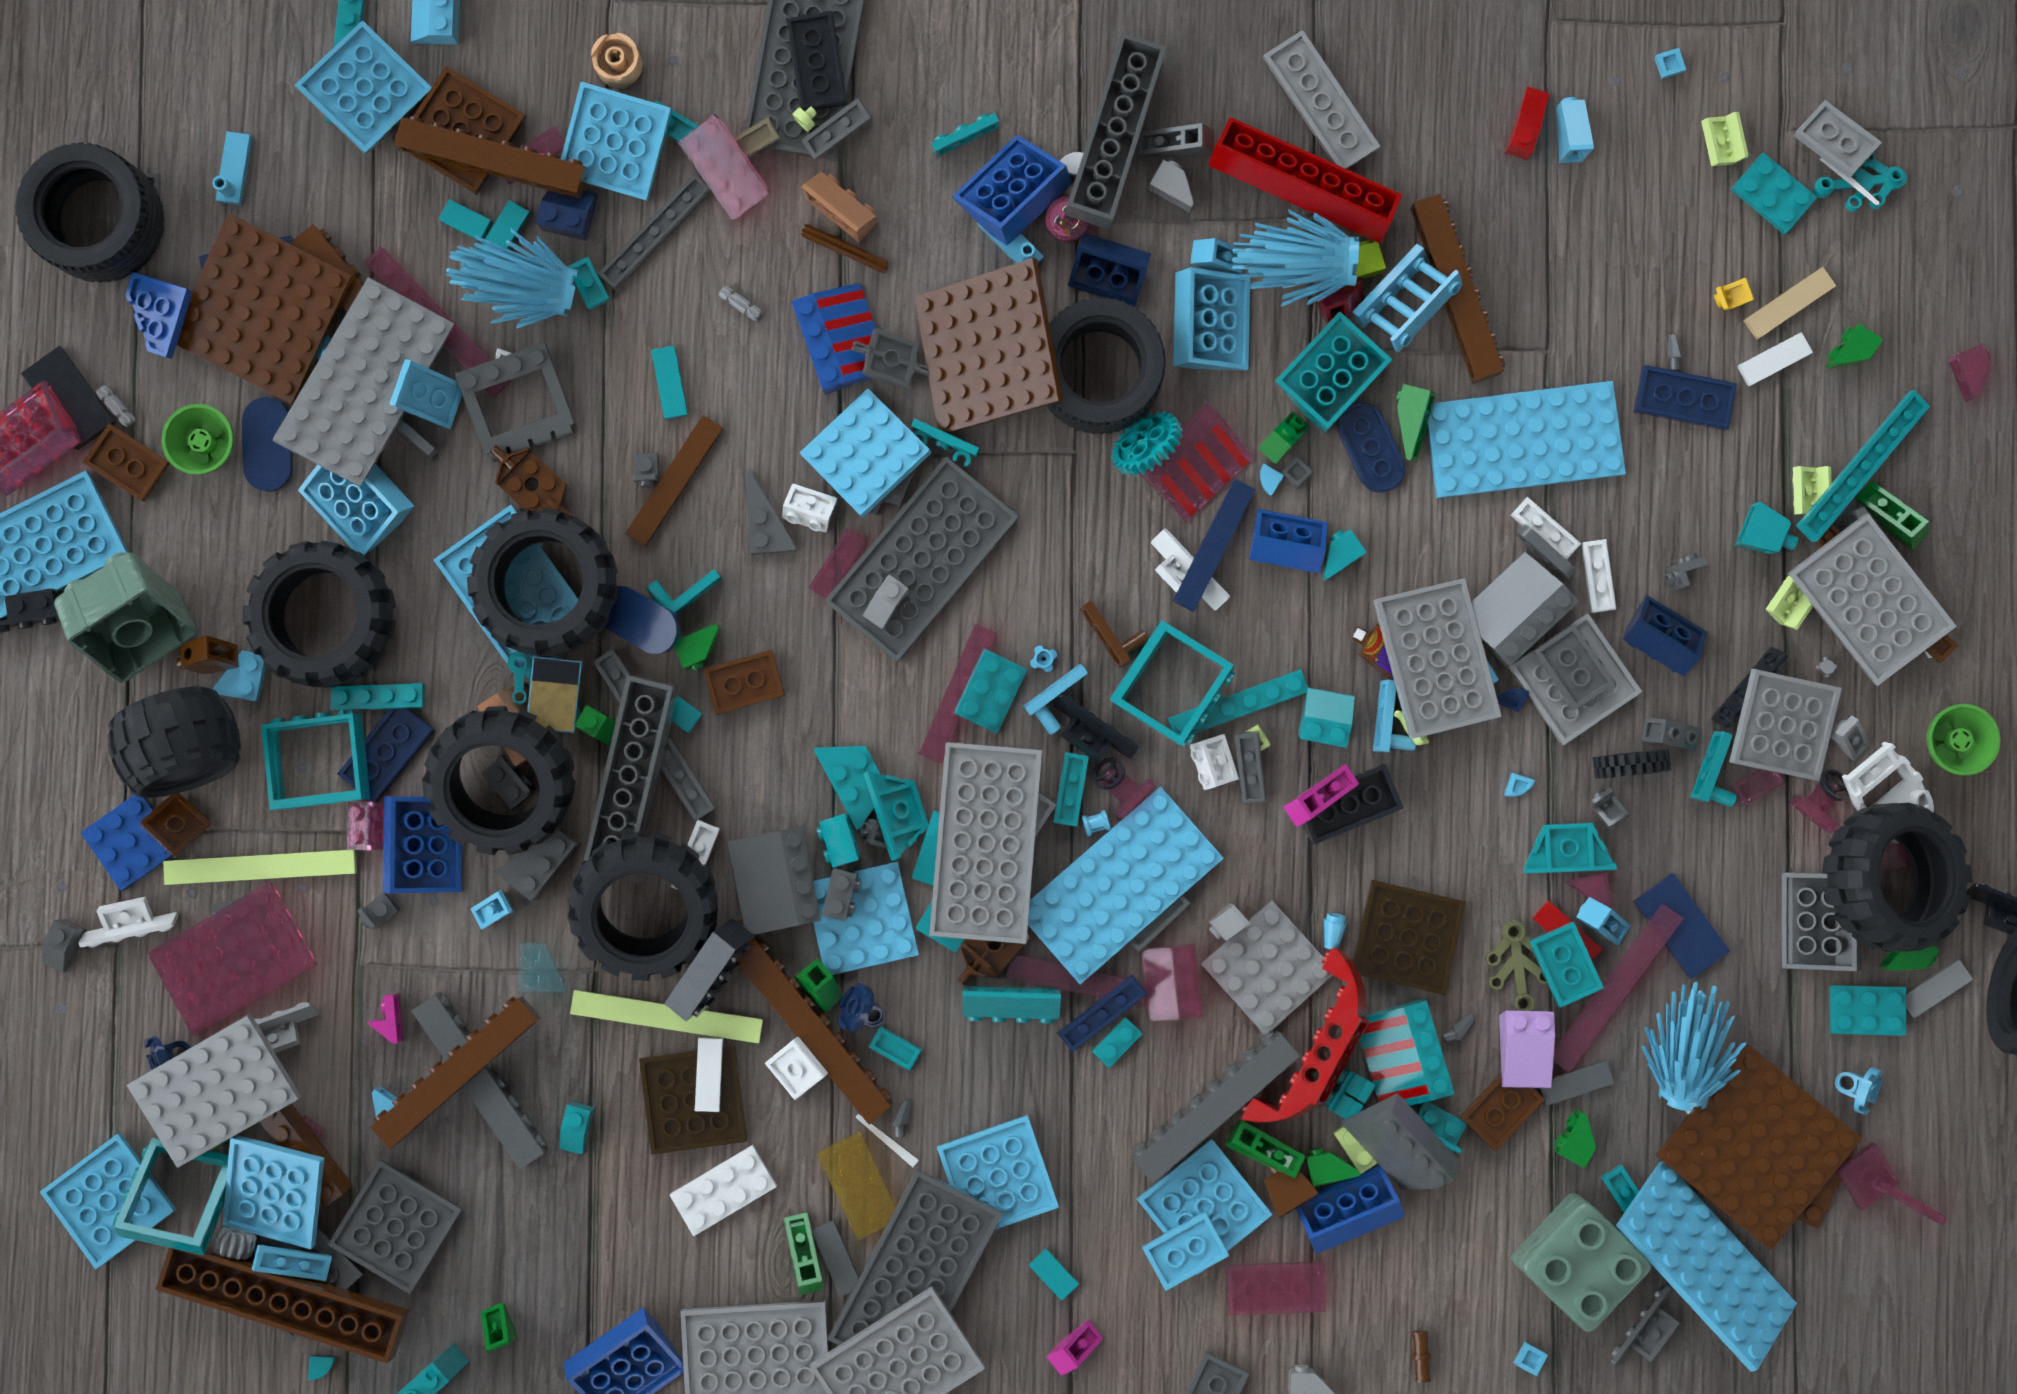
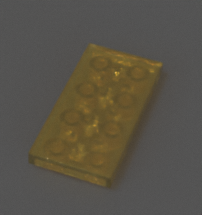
[816,1131,896,1240]

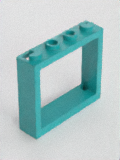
[1109,620,1236,749]
[261,710,370,810]
[113,1138,229,1255]
[397,1343,469,1394]

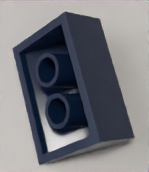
[1068,233,1151,307]
[1623,595,1708,677]

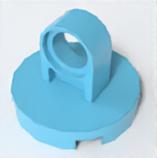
[1835,1067,1883,1116]

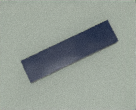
[1057,974,1147,1052]

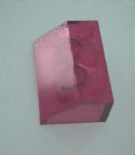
[1142,944,1203,1021]

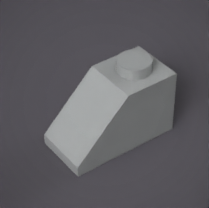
[1149,160,1194,213]
[863,575,910,629]
[1209,903,1250,941]
[1288,1364,1337,1394]

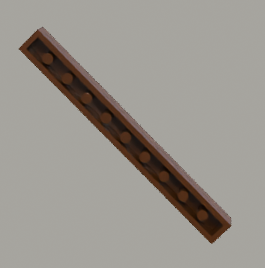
[737,919,892,1125]

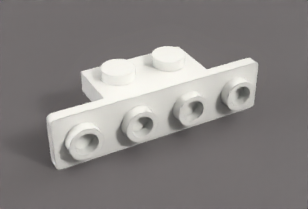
[1151,528,1230,611]
[78,896,178,947]

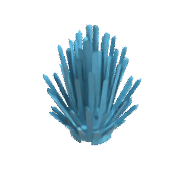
[1231,209,1359,307]
[446,228,577,328]
[1641,982,1746,1111]

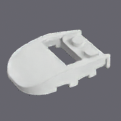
[1842,742,1934,844]

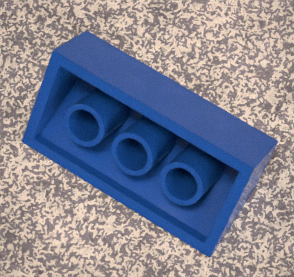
[1296,1165,1405,1254]

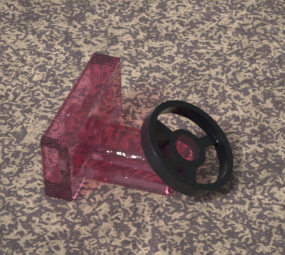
[1093,758,1155,820]
[1788,770,1850,832]

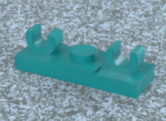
[911,418,980,468]

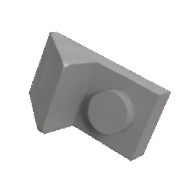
[1830,715,1871,761]

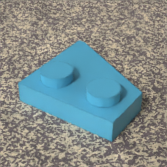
[213,650,266,702]

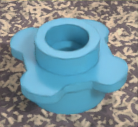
[1030,646,1057,672]

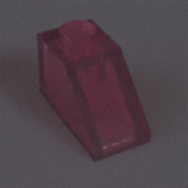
[1947,344,1992,402]

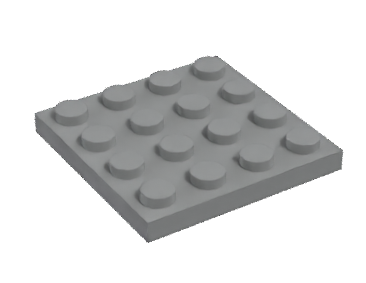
[1508,613,1642,745]
[1729,669,1842,781]
[1201,900,1332,1035]

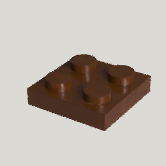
[139,793,211,858]

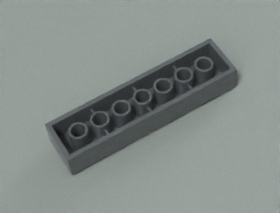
[1064,33,1167,229]
[584,675,680,861]
[1132,1030,1300,1184]

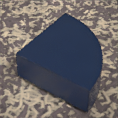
[1497,689,1529,713]

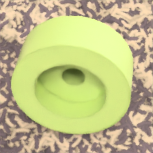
[792,107,817,132]

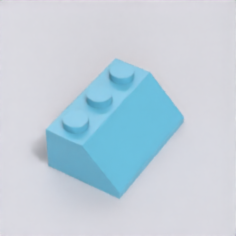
[411,0,460,45]

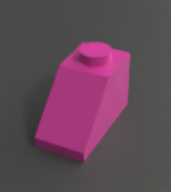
[1046,1319,1103,1376]

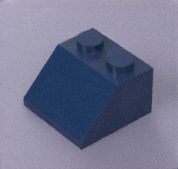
[536,190,598,241]

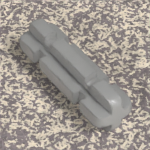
[719,286,762,321]
[96,385,135,427]

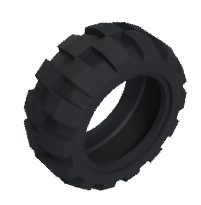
[467,508,619,657]
[243,540,396,688]
[422,706,576,856]
[1822,802,1972,952]
[568,832,718,981]

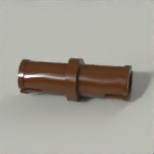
[1412,1331,1431,1383]

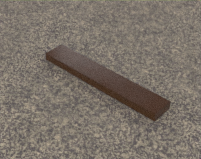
[625,415,723,547]

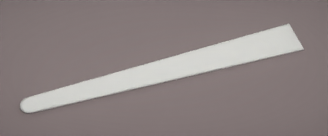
[1819,158,1879,205]
[856,1114,919,1167]

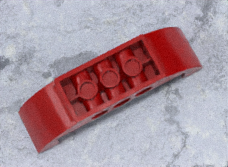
[1241,947,1370,1122]

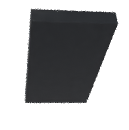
[786,11,847,112]
[21,346,116,450]

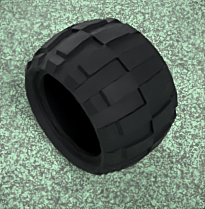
[107,686,241,798]

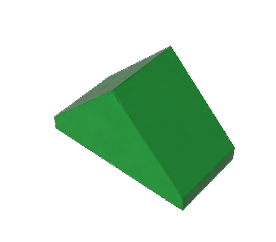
[481,1302,518,1353]

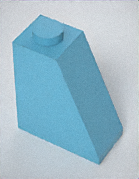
[1556,97,1594,163]

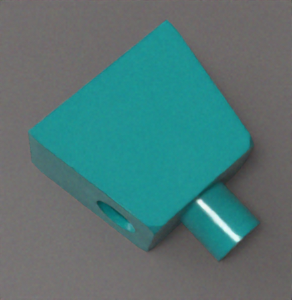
[1734,502,1798,555]

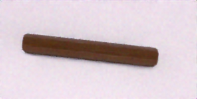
[801,224,889,273]

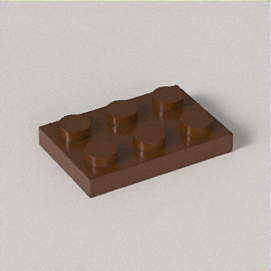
[82,423,170,502]
[703,650,785,715]
[1459,1072,1545,1151]

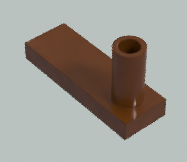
[1079,600,1149,668]

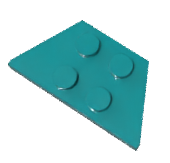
[813,746,881,830]
[863,771,929,861]
[1523,823,1617,874]

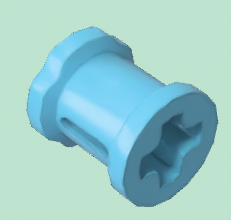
[1082,810,1111,837]

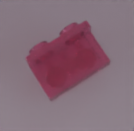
[347,802,384,850]

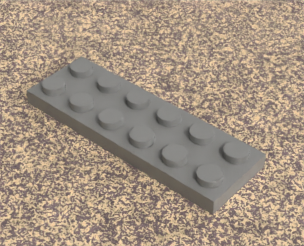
[1263,30,1380,169]

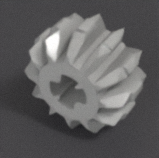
[212,1227,256,1260]

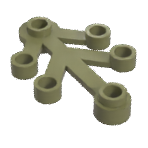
[1485,920,1547,1011]

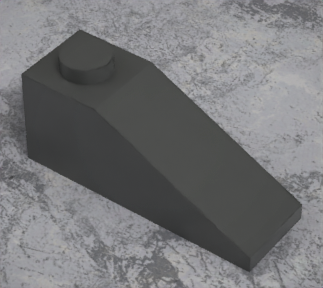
[1138,123,1214,156]

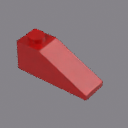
[1505,86,1550,160]

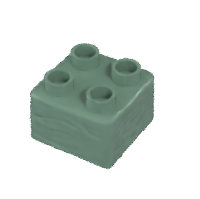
[54,552,198,683]
[1511,1192,1651,1332]

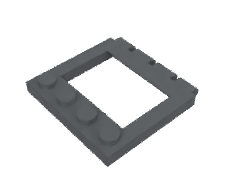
[455,342,575,462]

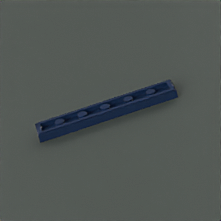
[1172,478,1256,612]

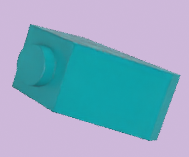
[1322,529,1366,581]
[559,1102,595,1155]

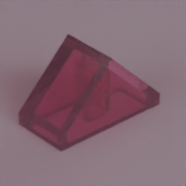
[1566,872,1614,909]

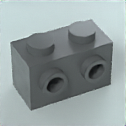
[822,868,861,921]

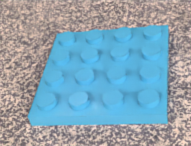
[295,20,432,155]
[561,82,673,201]
[800,388,932,518]
[813,862,919,975]
[937,1114,1059,1230]
[40,1133,177,1270]
[222,1134,324,1249]
[1137,1138,1272,1276]

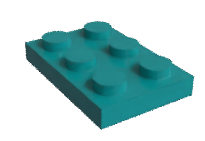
[1730,152,1817,235]
[954,649,1027,734]
[1528,922,1604,1008]
[1829,985,1906,1036]

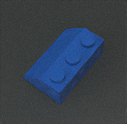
[1249,509,1327,573]

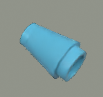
[1324,913,1347,949]

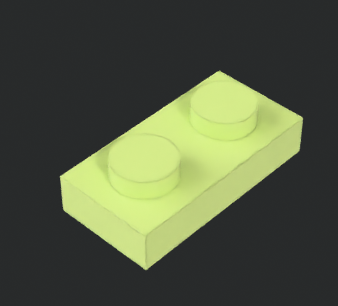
[1333,1126,1377,1174]

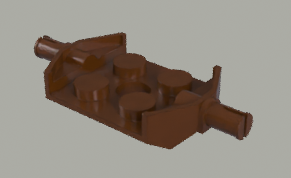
[489,445,573,516]
[957,933,1029,986]

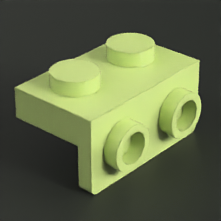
[1701,112,1749,166]
[1792,466,1832,515]
[1766,575,1813,630]

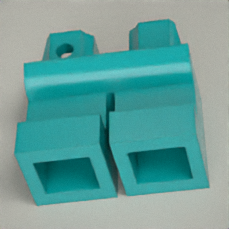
[1325,1069,1375,1119]

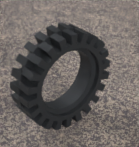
[1592,749,1671,779]

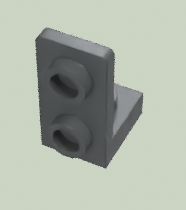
[1641,718,1699,751]

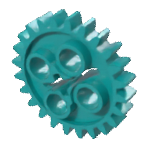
[1111,411,1183,477]

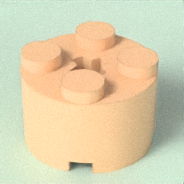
[591,33,643,89]

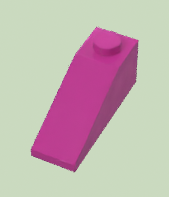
[1283,764,1359,827]

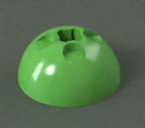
[162,404,234,475]
[1926,704,2000,775]

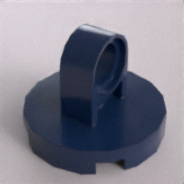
[837,983,885,1032]
[144,1036,191,1070]

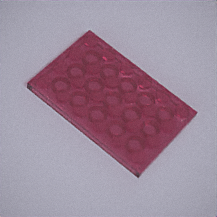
[147,881,317,1036]

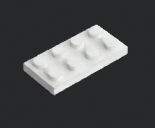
[670,1144,777,1237]

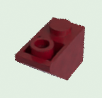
[1316,277,1365,324]

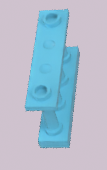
[1353,244,1463,352]

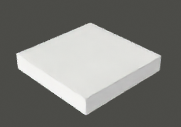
[765,1036,828,1100]

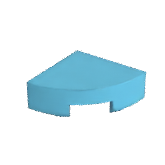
[1260,463,1284,496]
[1504,773,1535,797]

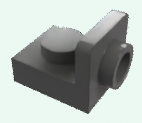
[632,453,659,487]
[860,818,887,849]
[357,893,400,929]

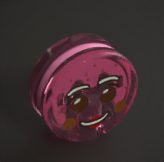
[1045,197,1089,244]

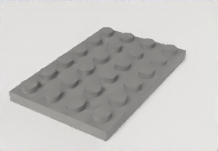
[1787,513,1957,686]
[1373,578,1502,740]
[126,1013,301,1168]
[810,1286,985,1394]
[680,1300,829,1394]

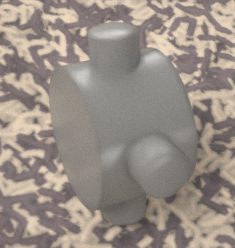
[1816,657,1837,678]

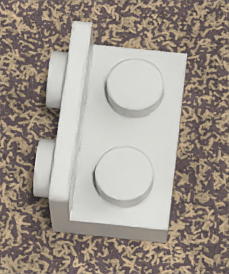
[782,483,837,533]
[1190,734,1239,790]

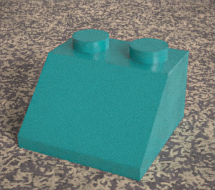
[1298,687,1355,748]
[817,813,862,868]

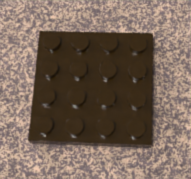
[1353,880,1466,995]
[639,1045,748,1155]

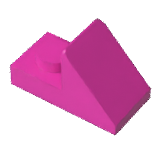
[367,993,404,1044]

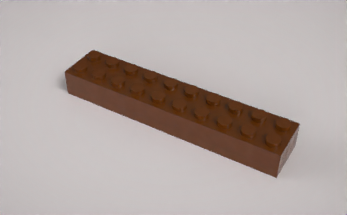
[155,1246,410,1363]

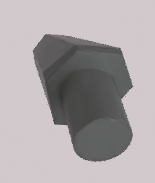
[1668,333,1683,370]
[1443,1013,1474,1043]
[890,1099,911,1138]

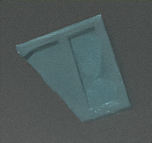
[518,943,565,992]

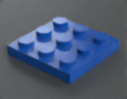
[80,795,173,891]

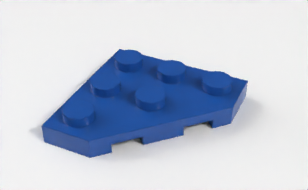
[125,272,193,359]

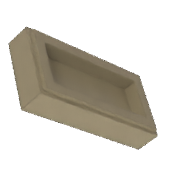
[728,117,781,162]

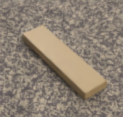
[1743,267,1836,340]

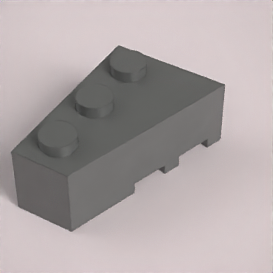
[494,829,581,901]

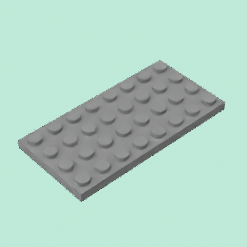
[273,277,454,487]
[929,742,1042,944]

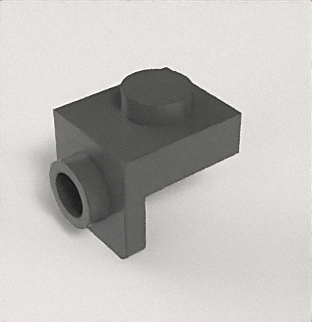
[1591,787,1629,830]

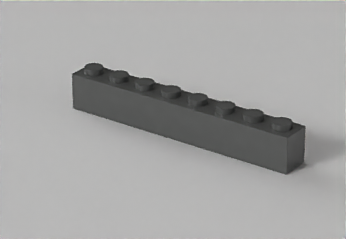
[412,993,548,1170]

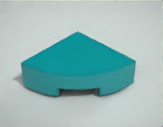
[308,1354,336,1381]

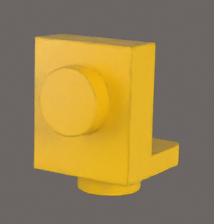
[1714,278,1755,311]

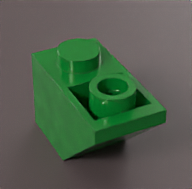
[1825,323,1883,369]
[1258,411,1309,464]
[794,958,843,1013]
[1554,1109,1596,1169]

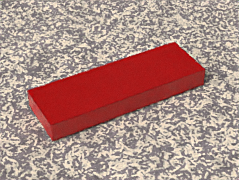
[1532,900,1602,961]

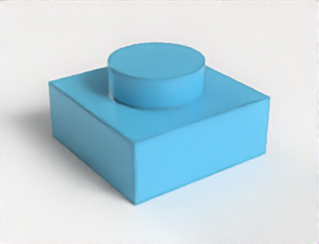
[1654,48,1686,80]
[1513,1341,1548,1376]

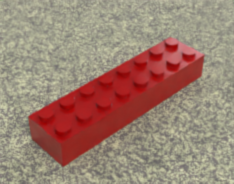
[1208,117,1403,243]

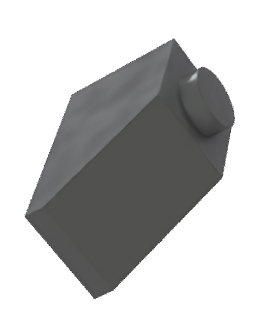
[42,919,86,973]

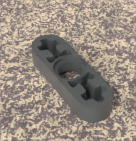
[1516,525,1576,580]

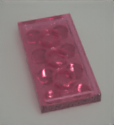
[678,114,771,221]
[1226,1261,1326,1316]

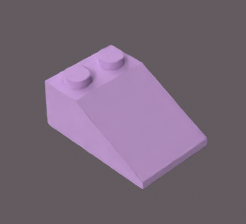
[1499,1011,1555,1088]

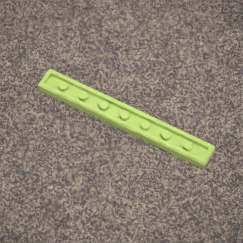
[163,850,357,885]
[570,990,763,1043]

